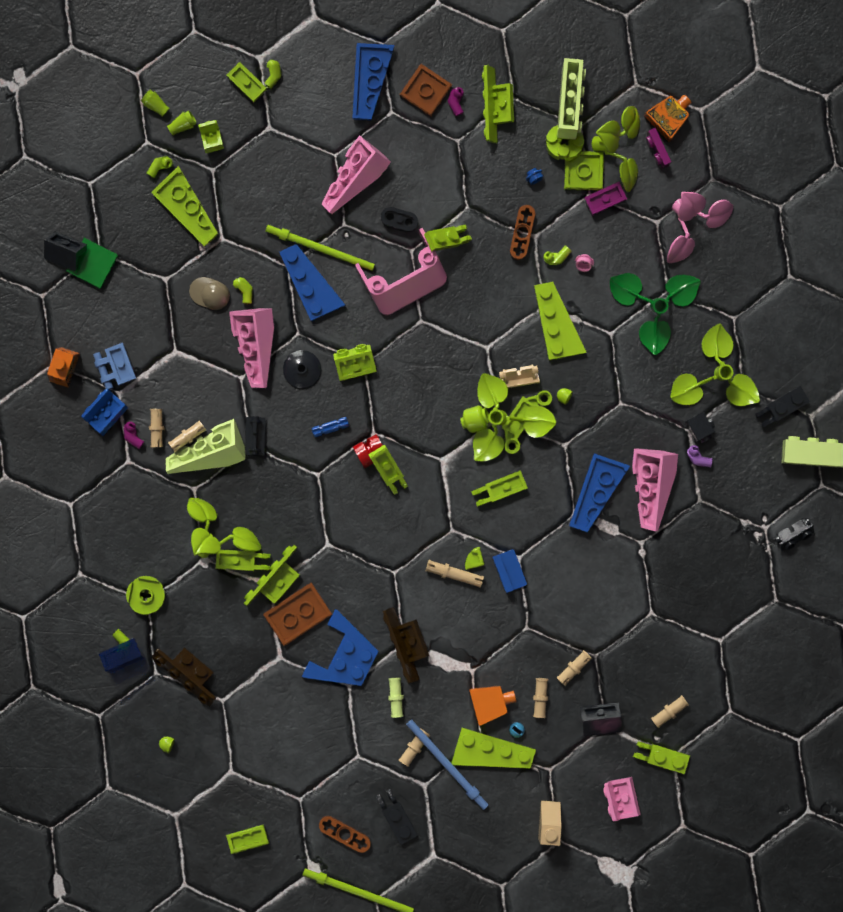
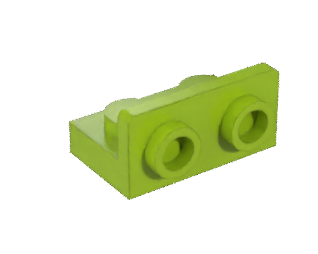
[333,344,377,381]

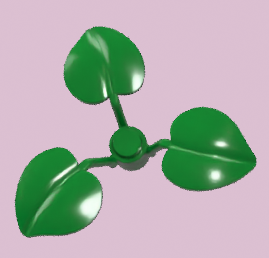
[609,273,701,355]

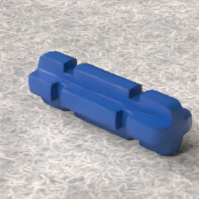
[312,417,349,437]

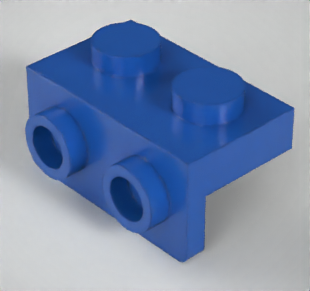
[81,388,129,436]

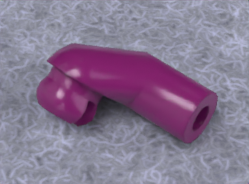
[448,87,464,117]
[123,421,144,449]

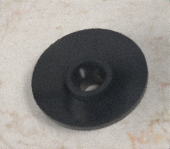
[283,350,321,388]

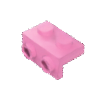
[604,777,641,822]

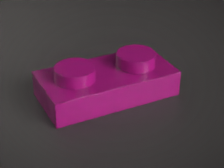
[646,128,671,168]
[584,182,627,216]

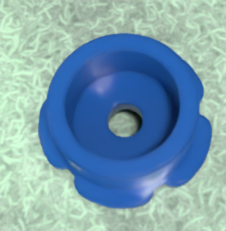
[526,168,544,185]

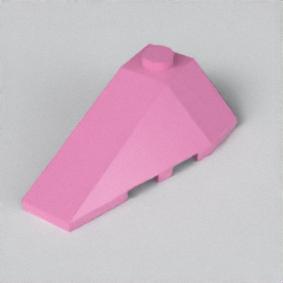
[322,135,391,214]
[229,308,274,388]
[632,449,678,531]

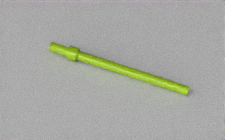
[265,225,375,271]
[302,868,414,912]

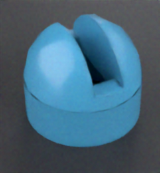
[509,722,525,738]

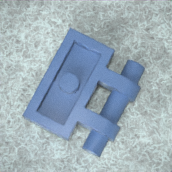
[93,343,137,390]

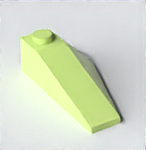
[166,419,245,474]

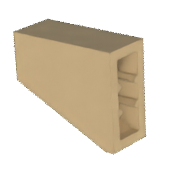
[538,801,561,846]

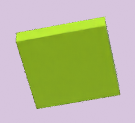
[564,151,604,191]

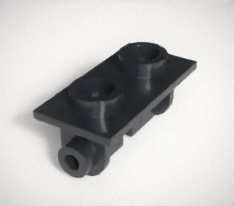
[245,416,266,456]
[774,518,814,551]

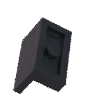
[44,231,87,271]
[580,702,622,736]

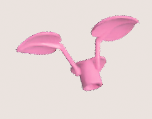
[667,192,734,263]

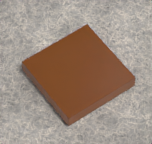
[400,64,452,117]

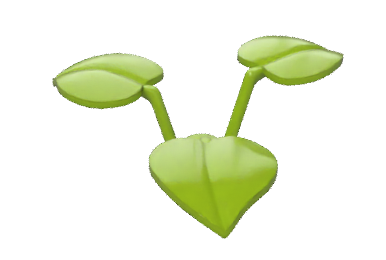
[592,106,640,192]
[670,324,760,406]
[473,373,557,461]
[187,498,261,558]

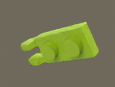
[424,225,472,252]
[368,445,408,495]
[471,470,527,507]
[215,550,271,571]
[633,741,690,774]

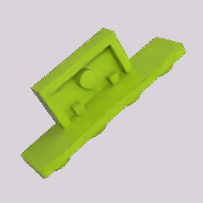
[482,65,514,143]
[244,545,300,606]

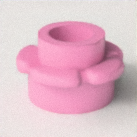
[575,254,594,272]

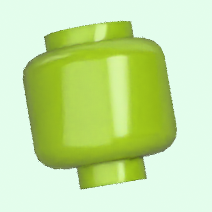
[460,405,490,433]

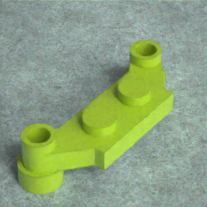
[502,390,552,454]

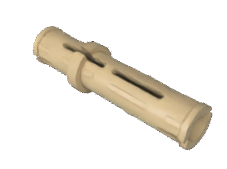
[425,560,484,588]

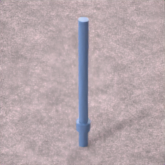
[406,719,488,810]

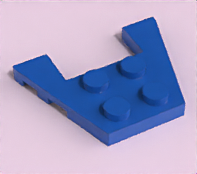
[302,609,378,686]

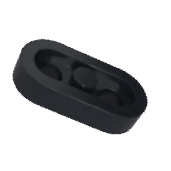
[381,207,418,232]

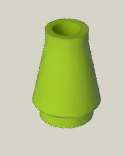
[141,90,169,117]
[167,110,197,135]

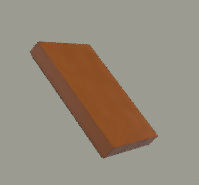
[263,582,332,646]

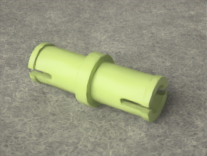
[388,678,404,718]

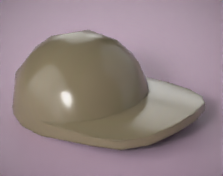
[189,277,230,310]

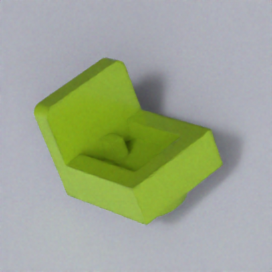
[198,120,224,153]

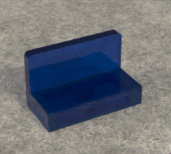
[99,638,145,673]

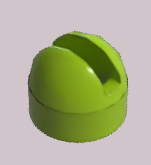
[557,388,573,405]
[159,736,175,753]

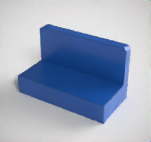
[492,549,527,593]

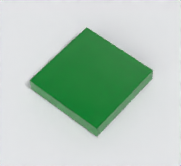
[67,238,119,289]

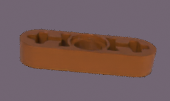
[510,205,535,260]
[319,816,371,853]

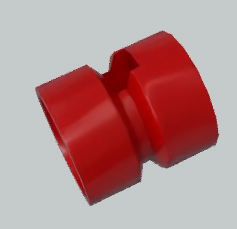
[353,434,383,468]

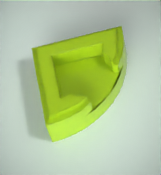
[465,547,484,570]

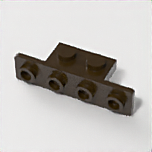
[383,607,429,684]
[152,647,216,707]

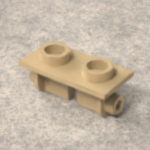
[499,364,540,388]

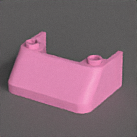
[355,228,447,315]

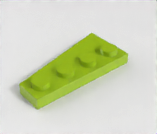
[151,166,218,247]
[534,282,587,360]
[451,728,536,768]

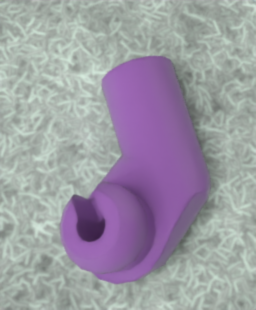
[687,445,712,468]

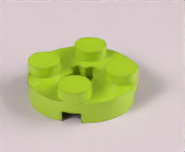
[546,125,584,161]
[126,576,165,614]

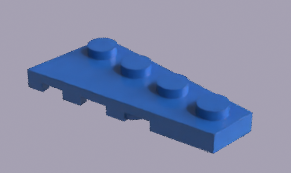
[352,43,395,121]
[279,244,346,322]
[569,453,630,532]

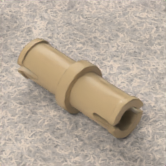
[149,409,164,447]
[168,421,206,452]
[557,650,592,686]
[533,678,548,718]
[651,695,689,728]
[399,728,431,767]

